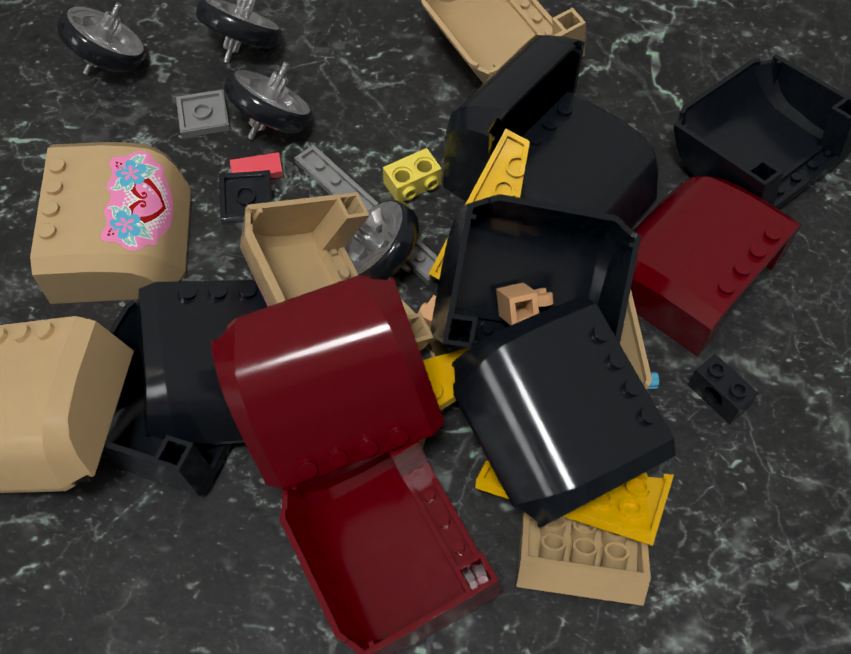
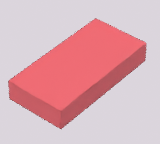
[230,152,283,179]

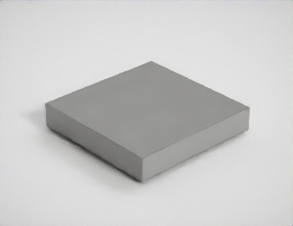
[176,89,230,138]

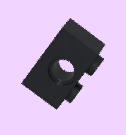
[688,354,759,425]

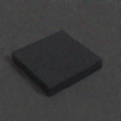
[219,170,272,224]

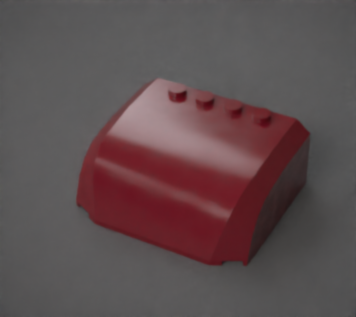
[631,177,802,357]
[211,275,445,489]
[280,441,503,654]

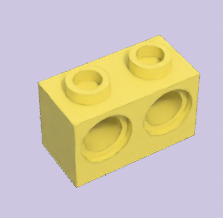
[383,148,442,202]

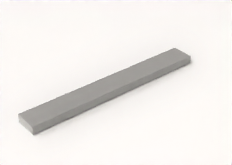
[294,144,437,285]

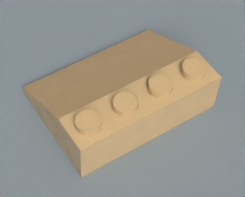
[516,512,651,606]

